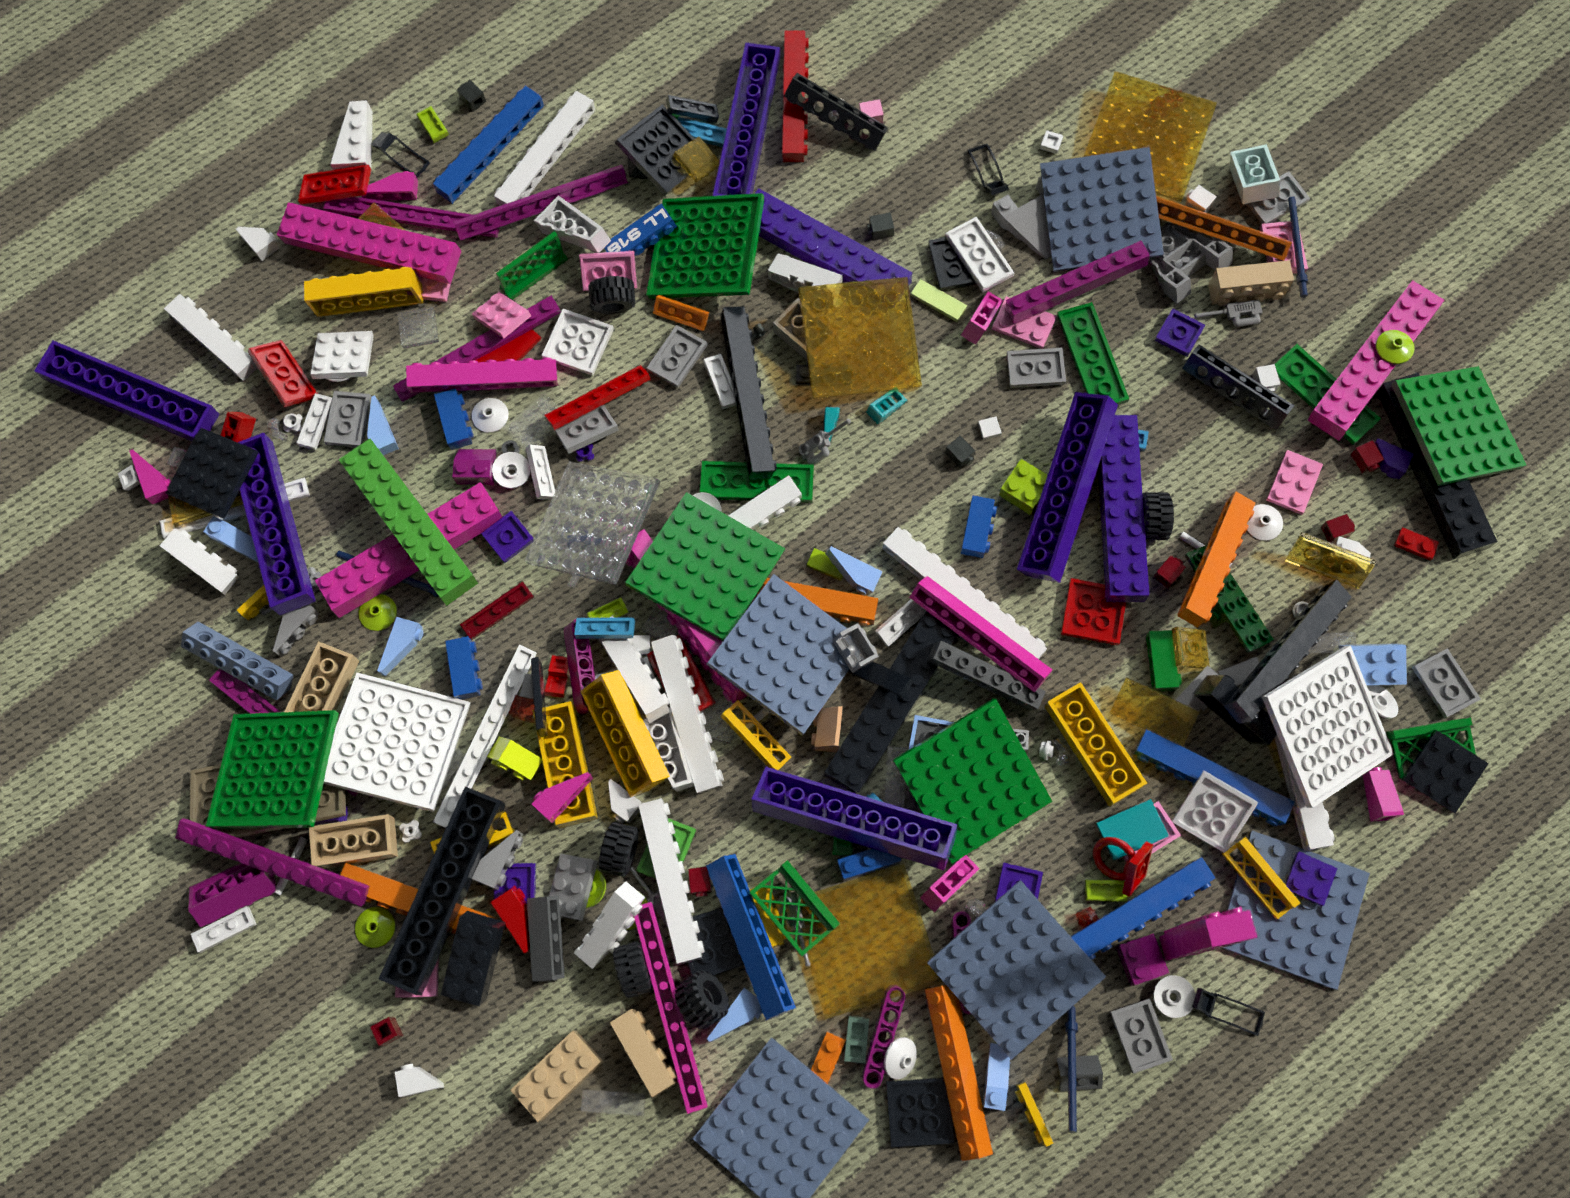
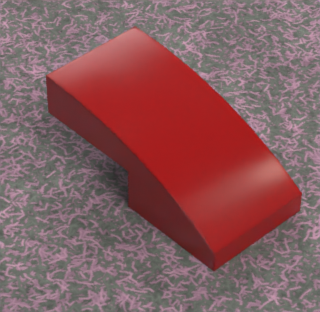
[544,655,569,698]

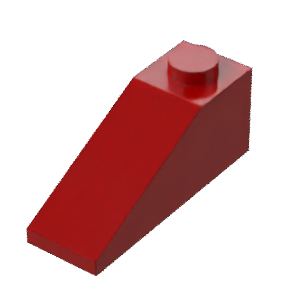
[220,412,256,442]
[491,885,530,953]

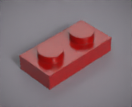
[1394,527,1439,561]

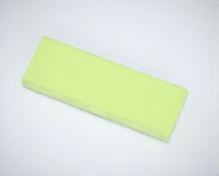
[911,279,967,322]

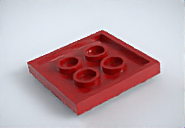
[1061,578,1126,646]

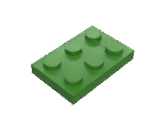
[636,818,697,879]

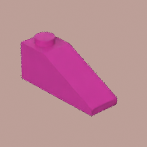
[362,171,418,201]
[961,291,1003,345]
[129,449,171,504]
[532,772,593,823]
[920,855,979,912]

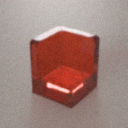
[509,695,535,724]

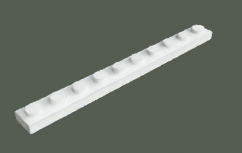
[433,645,537,828]

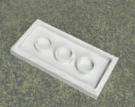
[945,217,1014,292]

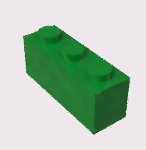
[1146,630,1182,692]

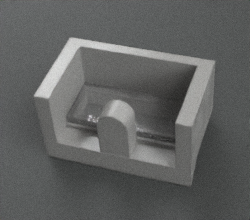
[832,623,879,673]

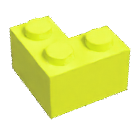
[487,736,542,780]

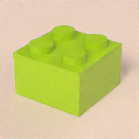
[999,459,1048,515]

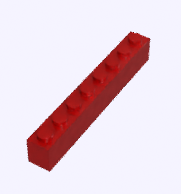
[782,30,809,162]

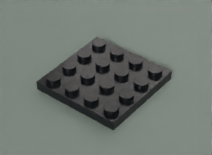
[615,104,712,196]
[165,428,259,519]

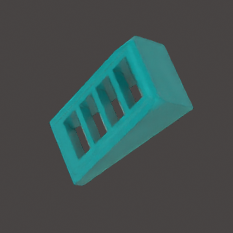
[866,387,907,424]
[824,407,840,442]

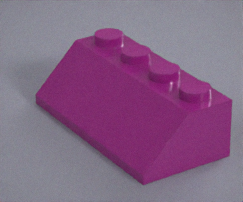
[188,863,276,927]

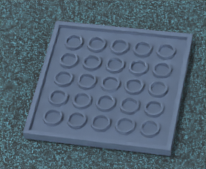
[1040,147,1164,272]
[706,574,860,735]
[1223,831,1370,990]
[927,880,1106,1060]
[693,1037,869,1198]

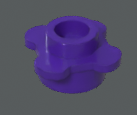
[576,444,594,462]

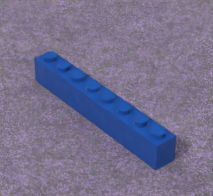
[433,85,544,204]
[1133,729,1295,826]
[706,854,796,1020]
[1071,857,1215,960]

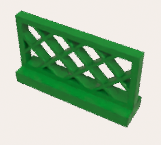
[496,231,568,300]
[1386,717,1476,779]
[749,860,840,957]

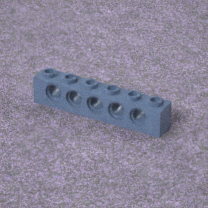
[181,622,293,700]

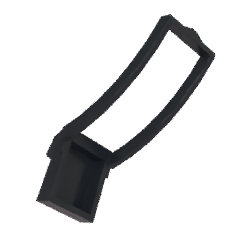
[371,132,430,178]
[967,143,1009,195]
[1192,988,1265,1036]

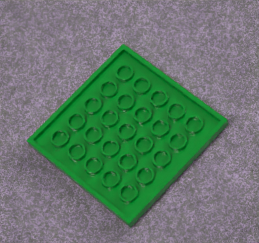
[646,193,765,298]
[1391,366,1526,486]
[625,492,785,642]
[892,699,1053,864]
[206,710,339,829]

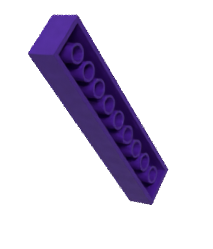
[713,42,780,196]
[755,188,913,310]
[34,340,220,441]
[1017,392,1118,583]
[1098,415,1149,602]
[238,432,316,615]
[752,767,957,871]

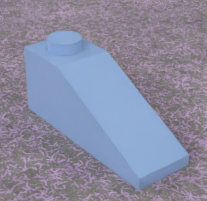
[367,396,399,455]
[203,516,258,562]
[825,546,882,596]
[377,617,423,676]
[707,988,762,1042]
[982,1043,1010,1111]

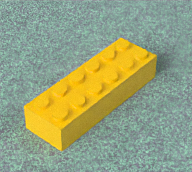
[304,267,423,317]
[580,670,670,797]
[1045,682,1147,807]
[533,701,598,829]

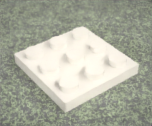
[542,309,614,376]
[311,331,373,379]
[1172,770,1258,852]

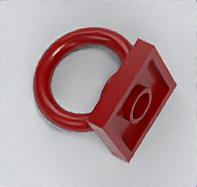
[1093,837,1153,897]

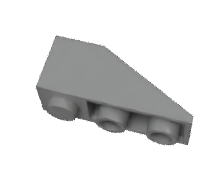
[273,604,320,657]
[472,830,523,890]

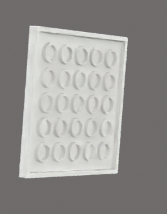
[1262,646,1394,808]
[323,673,470,812]

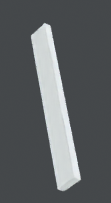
[159,478,310,539]

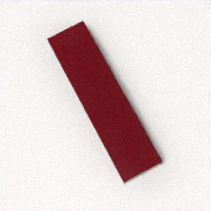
[460,581,534,640]

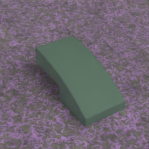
[844,1016,869,1064]

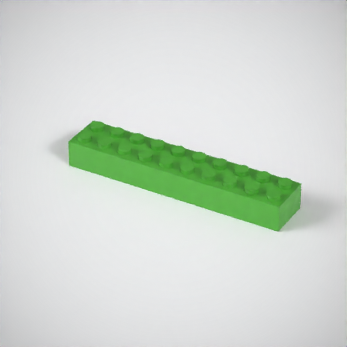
[339,438,478,606]

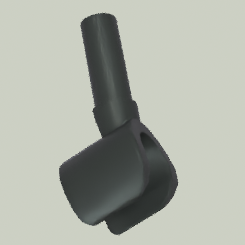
[751,323,765,343]

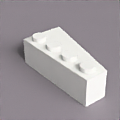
[330,101,372,170]
[534,196,611,253]
[768,253,842,309]
[160,528,239,595]
[641,707,694,791]
[574,882,645,969]

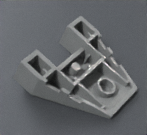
[991,176,1051,259]
[1149,222,1233,303]

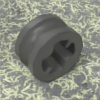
[502,440,520,453]

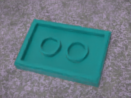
[1096,799,1169,861]

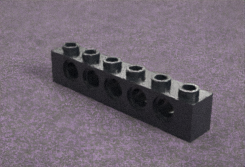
[784,73,889,151]
[1182,344,1294,430]

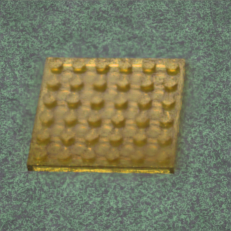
[1084,71,1217,202]
[798,277,922,399]
[800,864,943,1020]

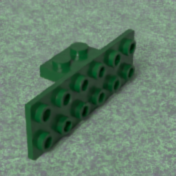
[1185,545,1274,653]

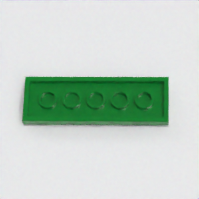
[1057,302,1129,405]
[1275,344,1381,445]
[700,461,814,503]

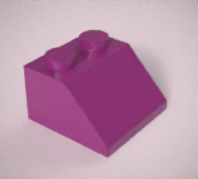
[452,449,496,485]
[1116,933,1169,986]

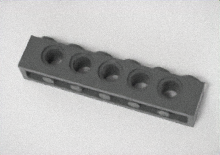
[927,641,1046,711]

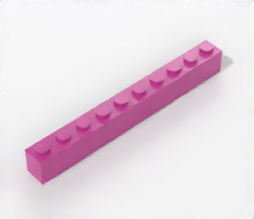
[634,902,708,1114]

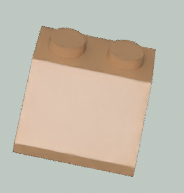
[811,706,842,753]

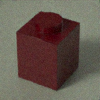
[1351,440,1384,473]
[1321,514,1355,544]
[1153,555,1186,589]
[688,867,712,898]
[370,1017,404,1046]

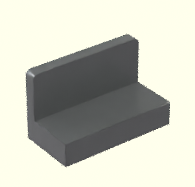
[1057,1055,1103,1091]

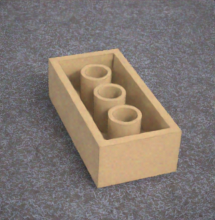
[1208,260,1294,306]
[284,641,360,712]
[309,814,398,869]
[610,1009,678,1097]
[511,1030,604,1122]

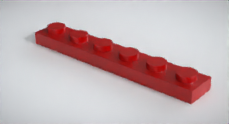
[545,365,651,430]

